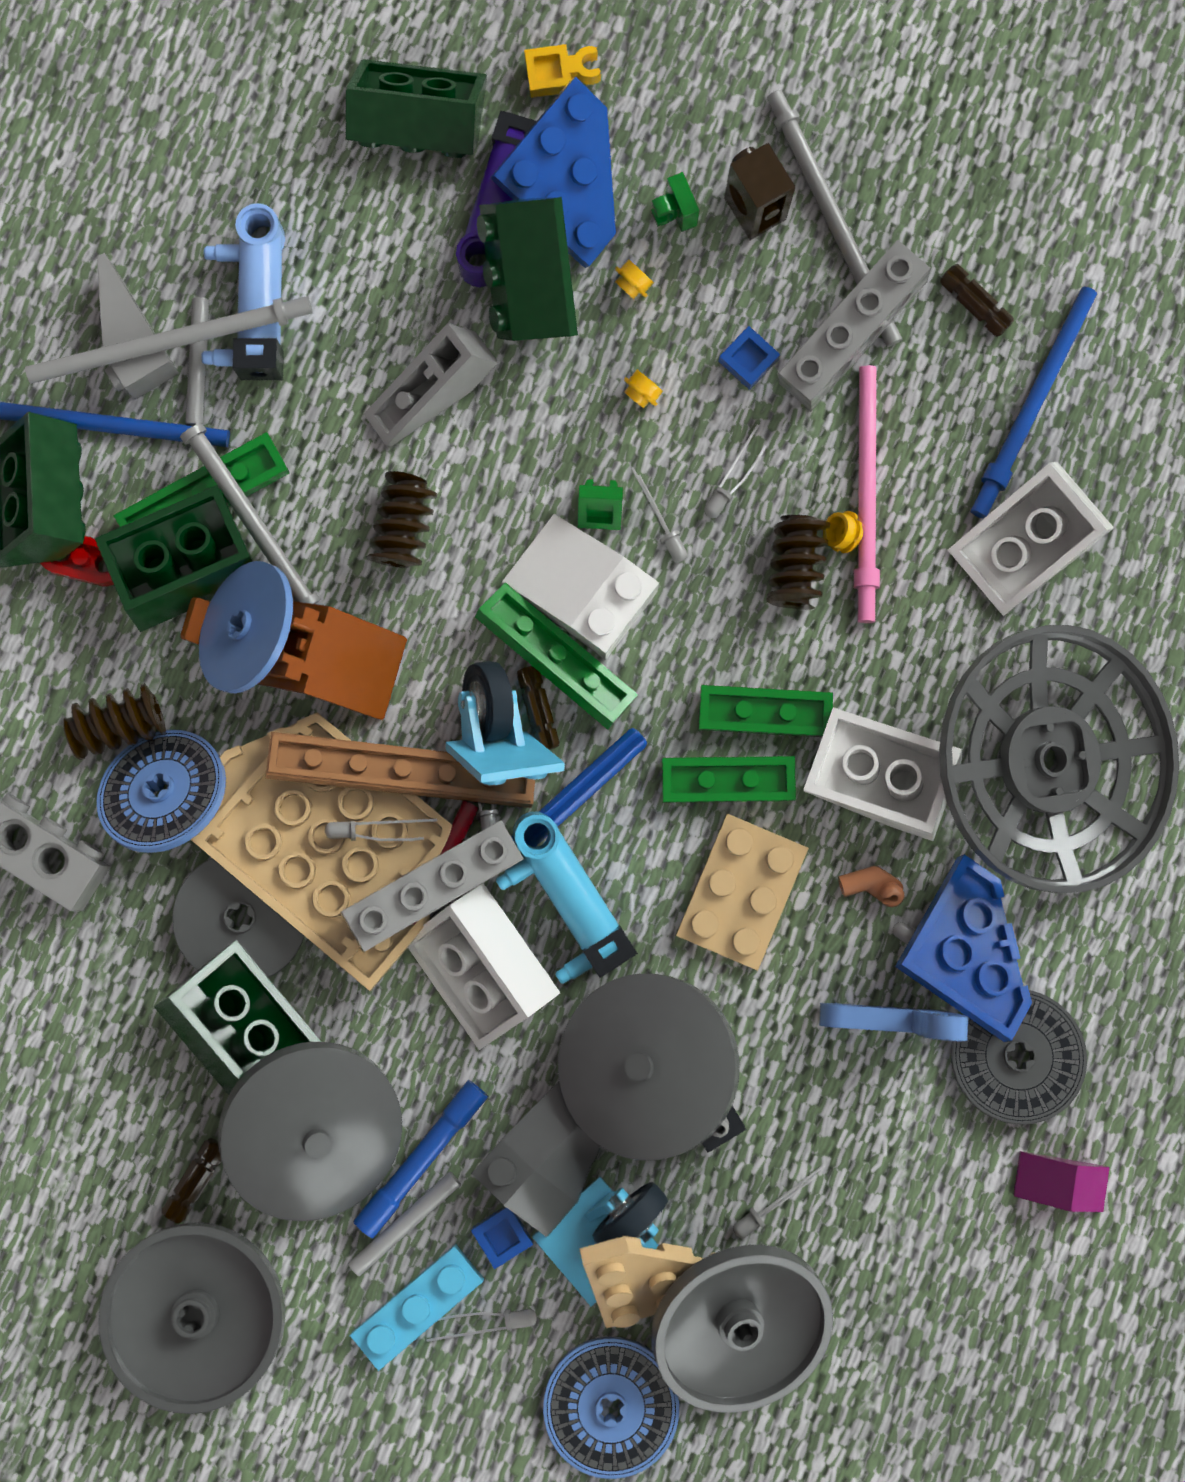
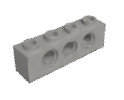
[778,240,931,412]
[0,793,111,911]
[341,820,524,952]

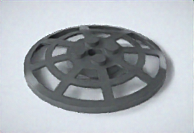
[939,625,1179,893]

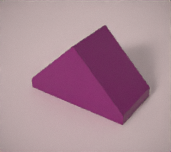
[1013,1151,1110,1212]

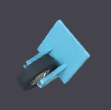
[445,661,565,785]
[532,1176,668,1306]

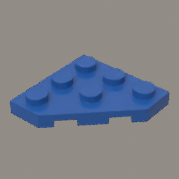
[490,77,616,268]
[895,854,1032,1042]

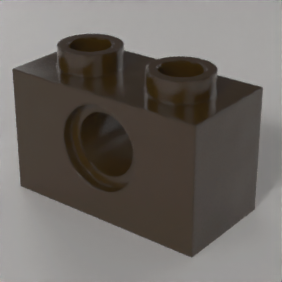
[724,143,795,240]

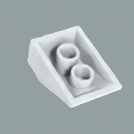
[948,462,1114,616]
[502,514,659,660]
[803,707,962,841]

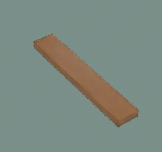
[265,732,535,808]

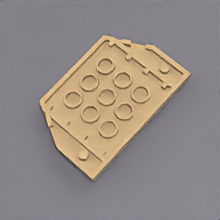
[191,712,452,991]

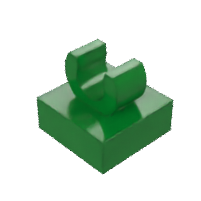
[651,172,700,232]
[578,479,623,530]

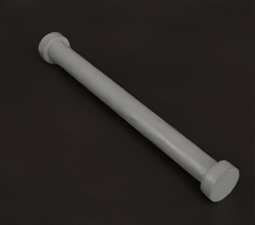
[180,423,321,604]

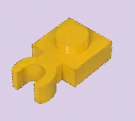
[524,44,601,98]

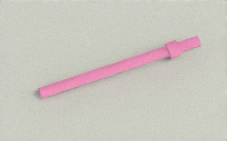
[853,365,880,623]

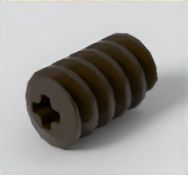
[366,471,438,568]
[766,515,830,610]
[64,683,166,760]

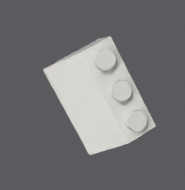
[408,883,560,1050]

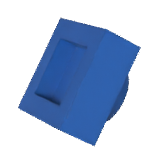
[718,326,780,390]
[471,1206,534,1269]

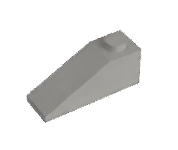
[97,253,179,399]
[364,323,499,447]

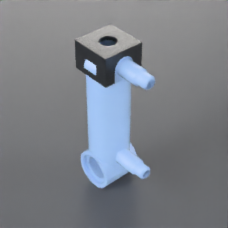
[201,203,286,380]

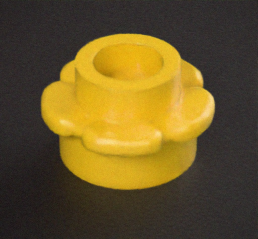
[615,259,654,299]
[624,369,663,408]
[823,511,863,554]

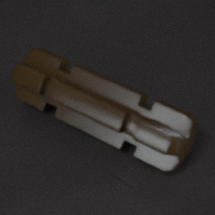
[940,264,1014,337]
[517,666,560,750]
[161,1138,221,1224]

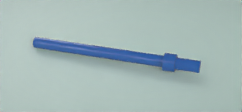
[970,287,1097,519]

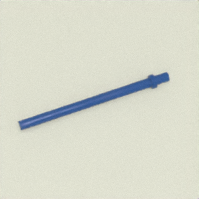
[0,402,230,447]

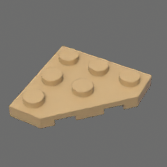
[580,1236,715,1329]

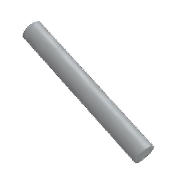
[185,297,210,426]
[348,1171,461,1277]

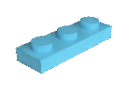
[350,1244,484,1371]

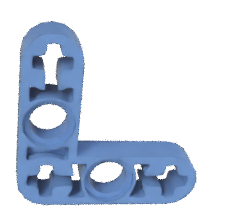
[819,1003,968,1041]

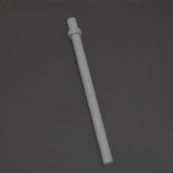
[767,90,903,348]
[25,296,313,384]

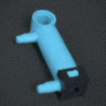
[496,811,638,984]

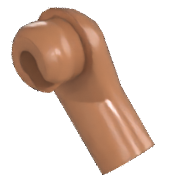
[838,866,905,907]

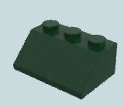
[345,59,487,158]
[477,197,578,341]
[0,412,86,568]
[95,485,253,632]
[154,940,321,1095]

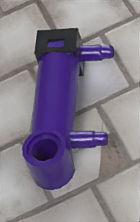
[456,110,536,287]

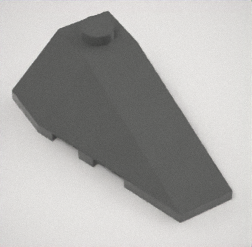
[471,1081,601,1237]

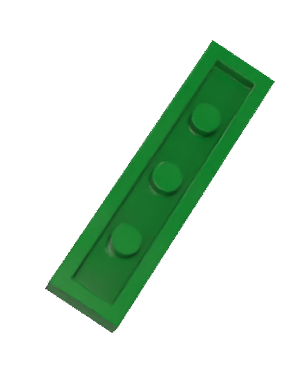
[113,432,290,527]
[475,582,638,730]

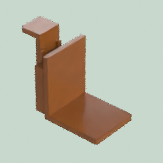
[180,597,407,720]

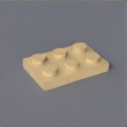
[675,813,809,971]

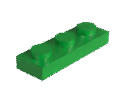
[698,685,833,738]
[662,756,796,803]

